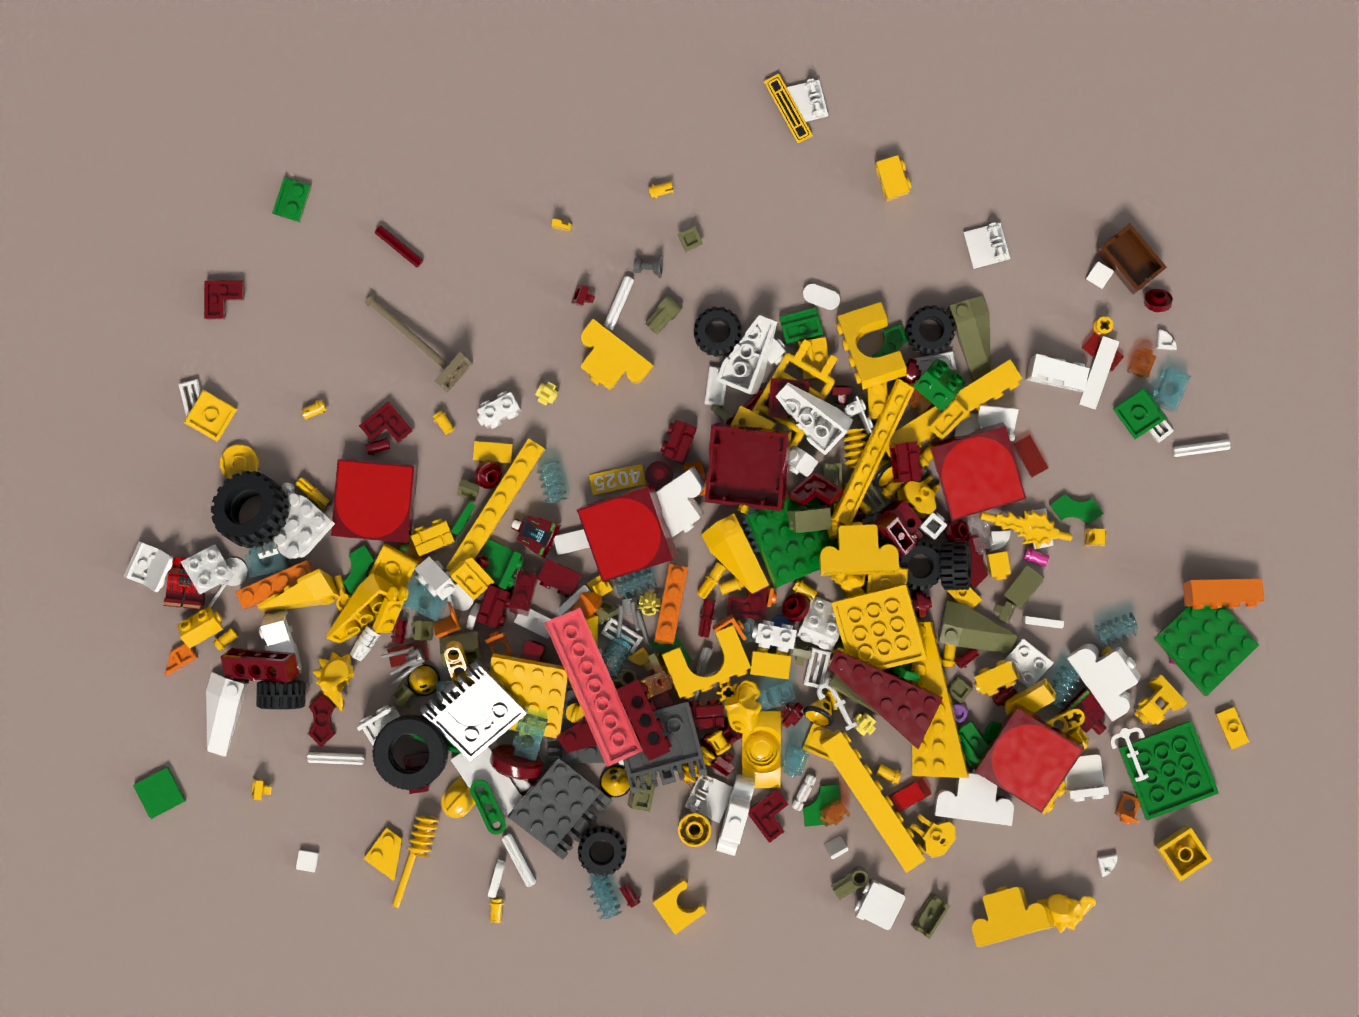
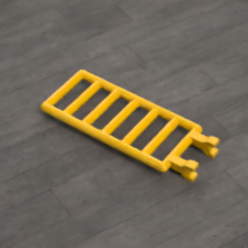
[752,339,838,450]

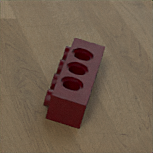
[220,648,299,682]
[617,680,672,761]

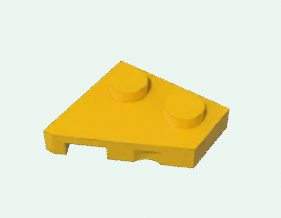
[364,827,403,881]

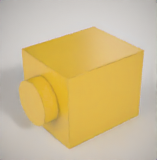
[986,551,1011,580]

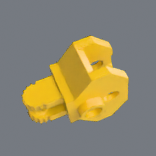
[897,475,940,519]
[910,814,956,858]

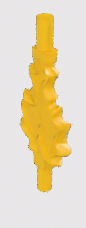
[979,509,1072,549]

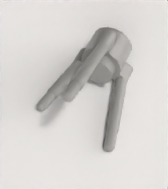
[616,598,649,642]
[381,646,425,686]

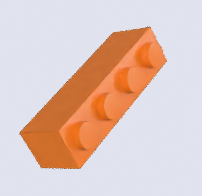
[236,560,314,609]
[654,564,688,646]
[1183,579,1265,609]

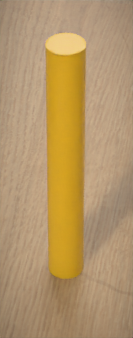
[392,851,417,908]

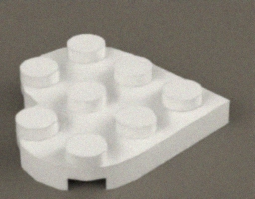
[274,493,335,559]

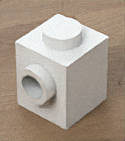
[768,338,786,366]
[788,446,818,477]
[918,513,947,540]

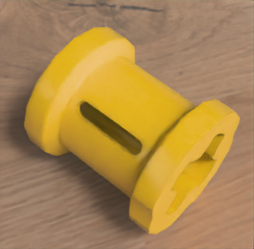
[1093,317,1113,336]
[707,730,731,755]

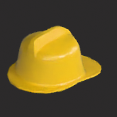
[441,777,476,818]

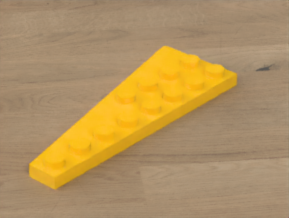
[912,622,969,778]

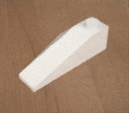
[716,315,777,394]
[776,382,853,455]
[206,672,249,757]

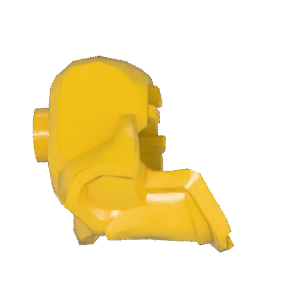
[724,680,762,733]

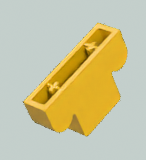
[581,319,654,391]
[819,522,899,576]
[972,886,1054,947]

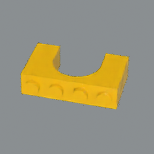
[835,302,907,390]
[661,625,751,700]
[1005,678,1089,749]

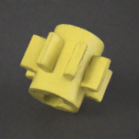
[535,381,559,406]
[638,592,662,616]
[853,712,876,736]

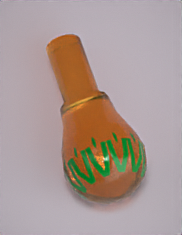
[397,543,425,565]

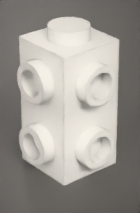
[476,391,521,429]
[415,557,457,600]
[752,620,797,652]

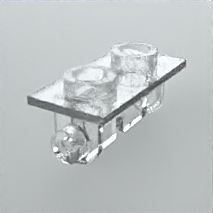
[968,514,994,555]

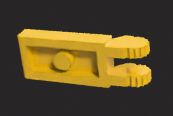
[372,586,409,633]

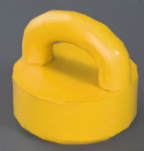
[566,703,584,723]

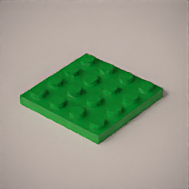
[746,496,838,588]
[1153,605,1259,696]
[1118,721,1219,821]

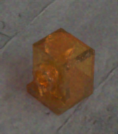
[1127,348,1156,379]
[908,385,932,416]
[640,670,673,699]
[819,797,851,827]

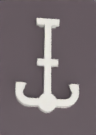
[817,678,858,731]
[1110,727,1149,782]

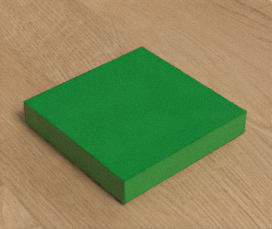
[1113,387,1167,439]
[133,767,186,820]

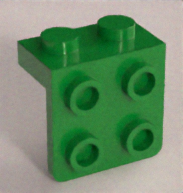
[913,359,966,411]
[481,540,524,590]

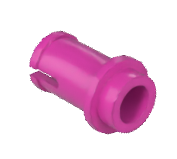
[1023,547,1049,567]

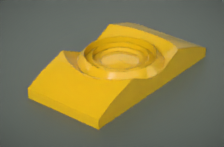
[742,711,781,788]

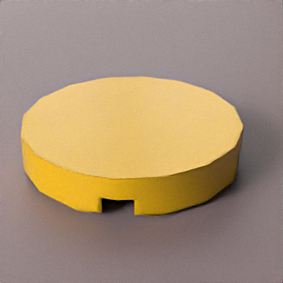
[220,444,259,479]

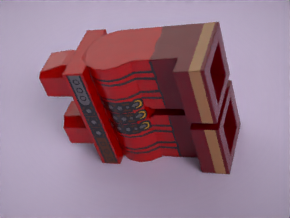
[163,557,205,610]

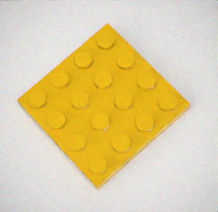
[831,583,927,669]
[490,653,568,738]

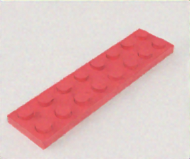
[544,608,643,767]

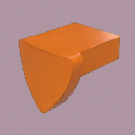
[571,592,602,618]

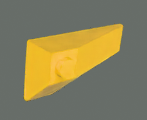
[701,514,769,594]
[257,569,340,612]
[326,573,405,644]

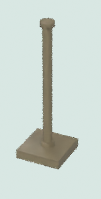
[365,295,473,392]

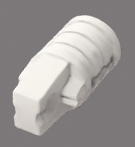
[350,625,381,661]

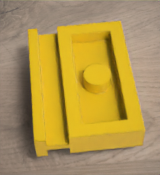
[798,337,831,380]
[448,555,494,600]
[802,723,834,762]

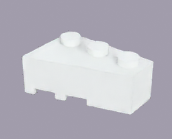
[1025,354,1090,392]
[259,609,302,674]

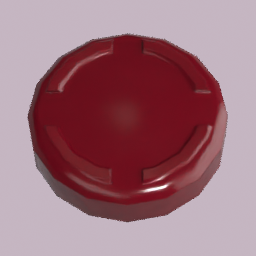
[489,744,543,780]

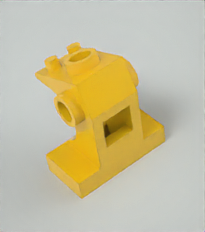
[1134,675,1187,725]

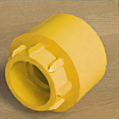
[678,812,711,847]

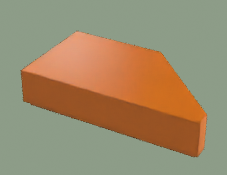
[164,643,198,676]

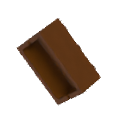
[1096,223,1167,295]

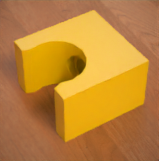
[653,877,707,935]

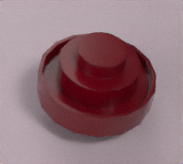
[1144,289,1173,313]
[900,358,922,385]
[474,460,502,489]
[645,461,673,489]
[945,518,970,542]
[911,590,932,618]
[782,593,810,622]
[780,702,804,728]

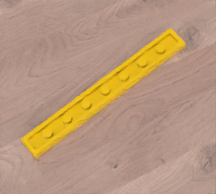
[831,379,915,525]

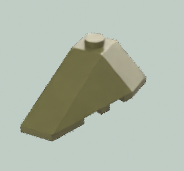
[947,296,991,380]
[938,600,1017,654]

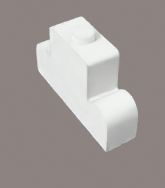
[656,466,705,537]
[1067,644,1141,721]
[933,769,1014,826]
[716,774,755,856]

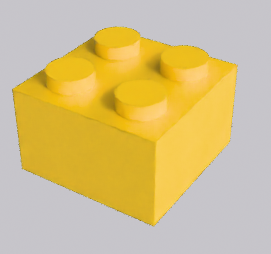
[1154,825,1212,882]

